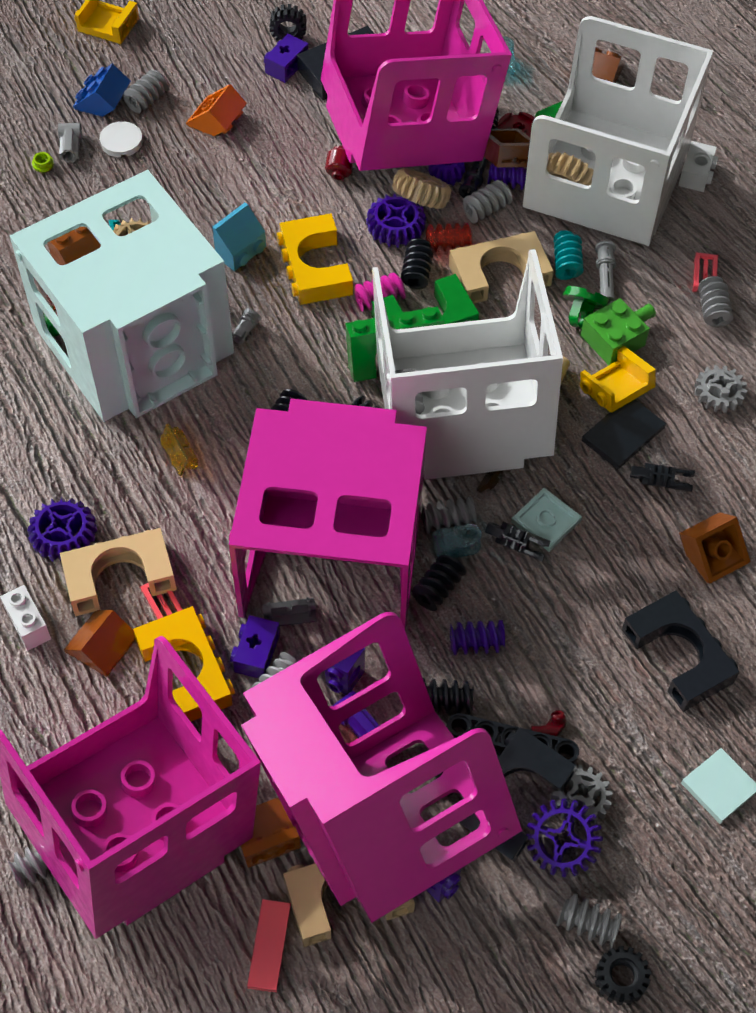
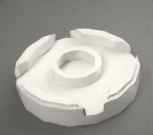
[99,122,143,157]

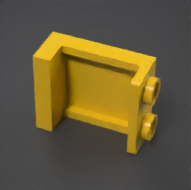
[74,0,139,44]
[580,346,656,413]

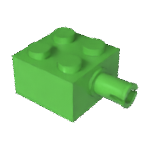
[580,298,656,365]

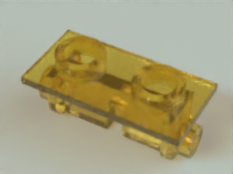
[160,423,199,476]

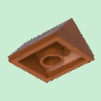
[64,610,136,677]

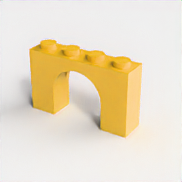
[276,213,353,305]
[133,606,235,722]

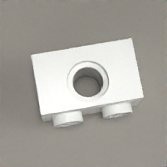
[678,141,718,192]
[0,585,51,651]

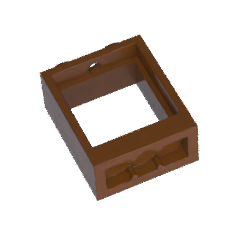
[484,129,530,168]

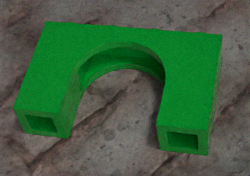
[372,274,479,324]
[345,306,444,382]

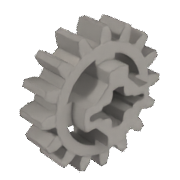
[694,365,747,413]
[551,765,613,827]

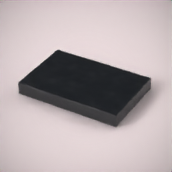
[581,399,666,470]

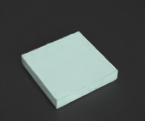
[511,488,582,552]
[681,748,756,824]

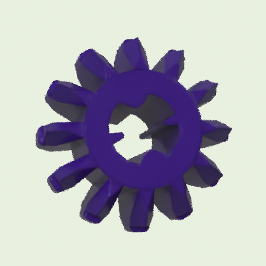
[428,162,465,186]

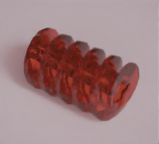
[426,222,473,252]

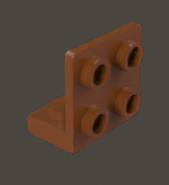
[240,798,301,868]

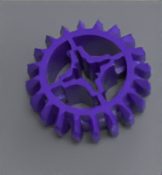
[366,193,426,248]
[27,497,97,562]
[526,798,603,877]

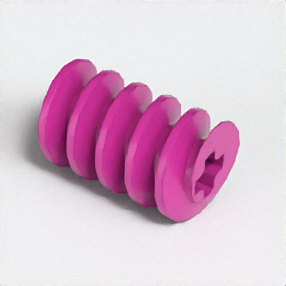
[354,273,406,312]

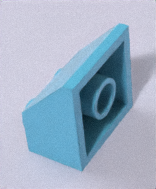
[212,202,266,271]

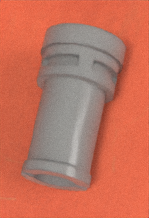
[232,308,261,344]

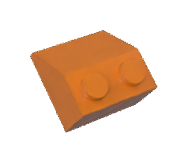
[186,84,247,136]

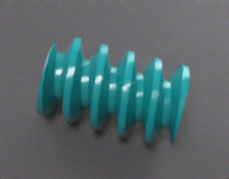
[553,230,584,280]

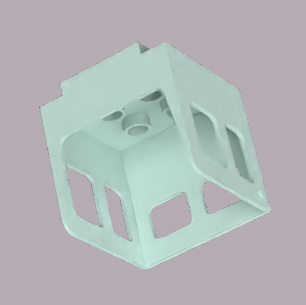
[10,170,234,422]

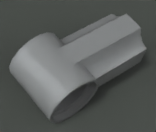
[58,123,82,163]

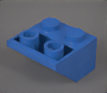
[73,63,131,117]

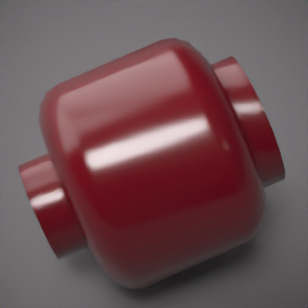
[325,146,354,180]

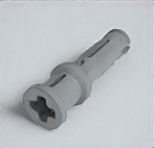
[595,241,616,304]

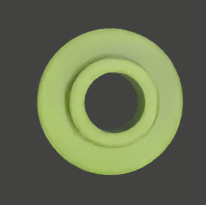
[32,152,54,172]

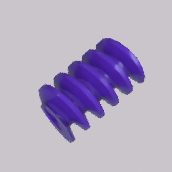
[487,164,527,190]
[450,620,505,656]

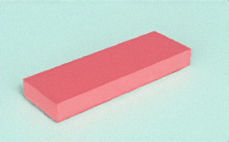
[247,899,291,993]

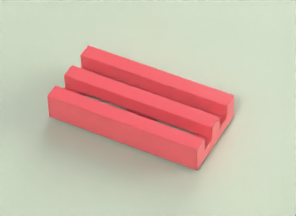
[692,252,718,292]
[140,583,183,619]

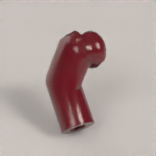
[531,710,567,737]

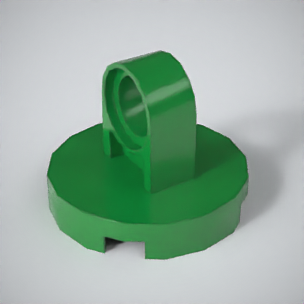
[563,286,609,328]

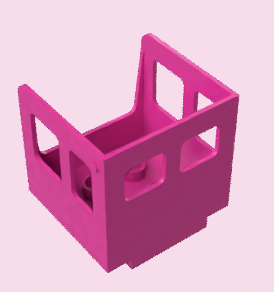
[321,0,512,171]
[229,399,427,631]
[241,612,522,923]
[0,636,261,939]

